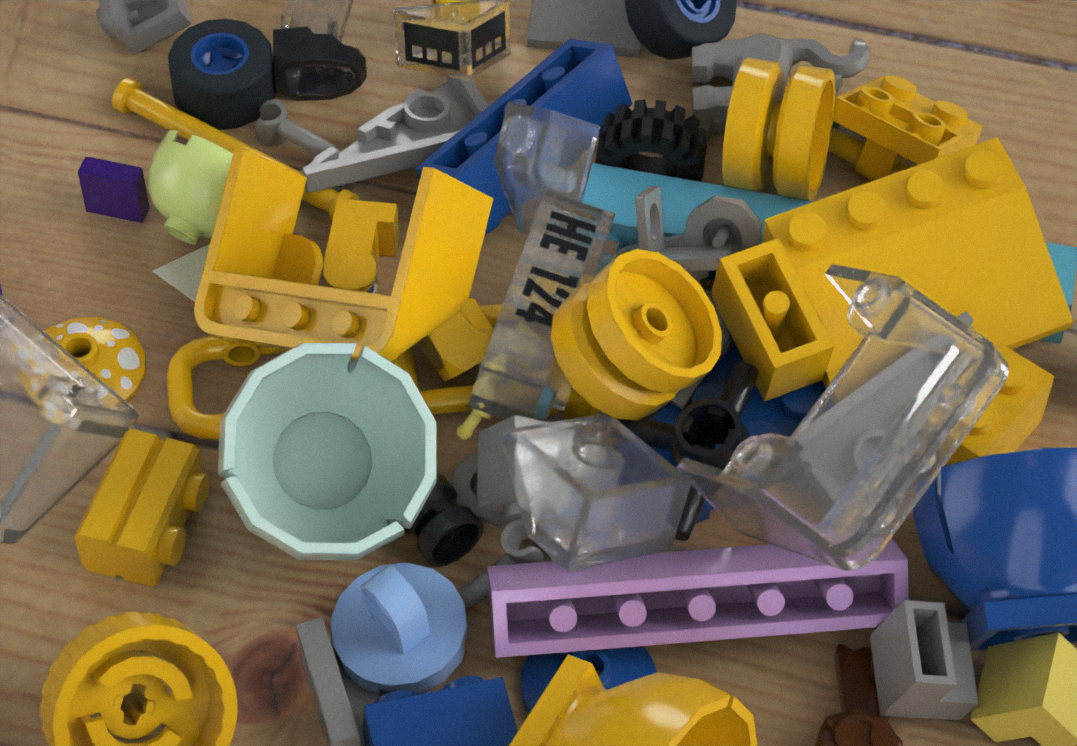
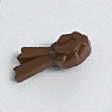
[815,644,903,746]

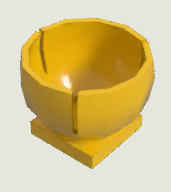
[509,655,758,746]

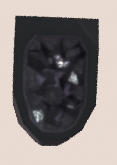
[273,26,367,101]

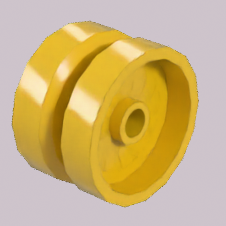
[722,57,835,201]
[551,249,722,421]

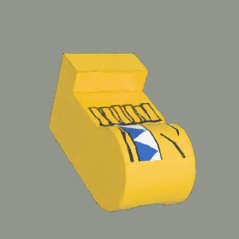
[323,198,400,294]

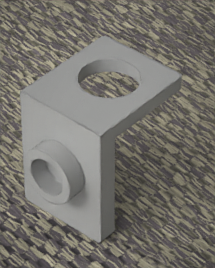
[635,186,738,280]

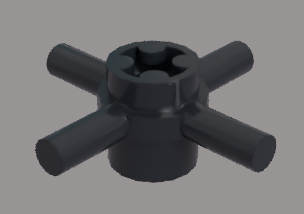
[616,362,811,541]

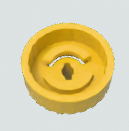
[40,611,237,746]

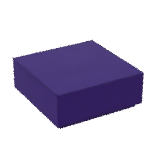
[78,157,150,223]

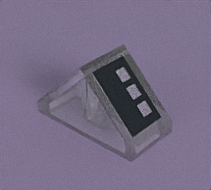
[393,0,511,81]

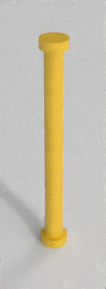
[112,77,360,222]

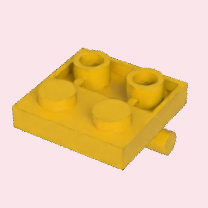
[828,75,984,181]

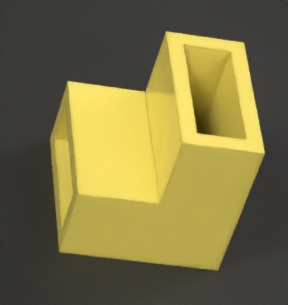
[970,632,1077,746]

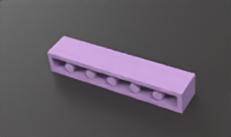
[487,535,909,658]

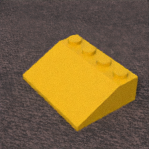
[762,137,1074,406]

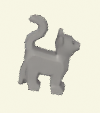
[692,33,871,142]

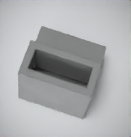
[870,600,979,720]

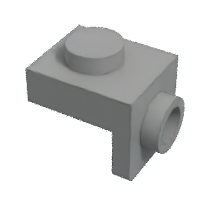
[96,0,192,55]

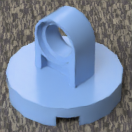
[330,562,468,695]

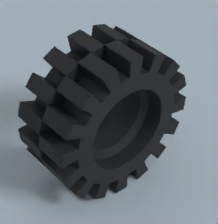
[595,99,707,182]

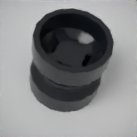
[404,473,483,567]

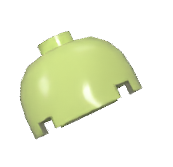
[147,130,233,245]

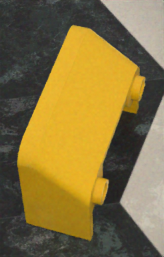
[194,147,494,362]

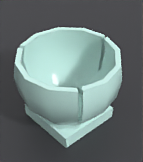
[218,343,437,560]

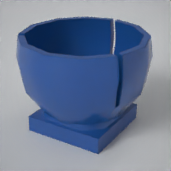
[913,448,1077,652]

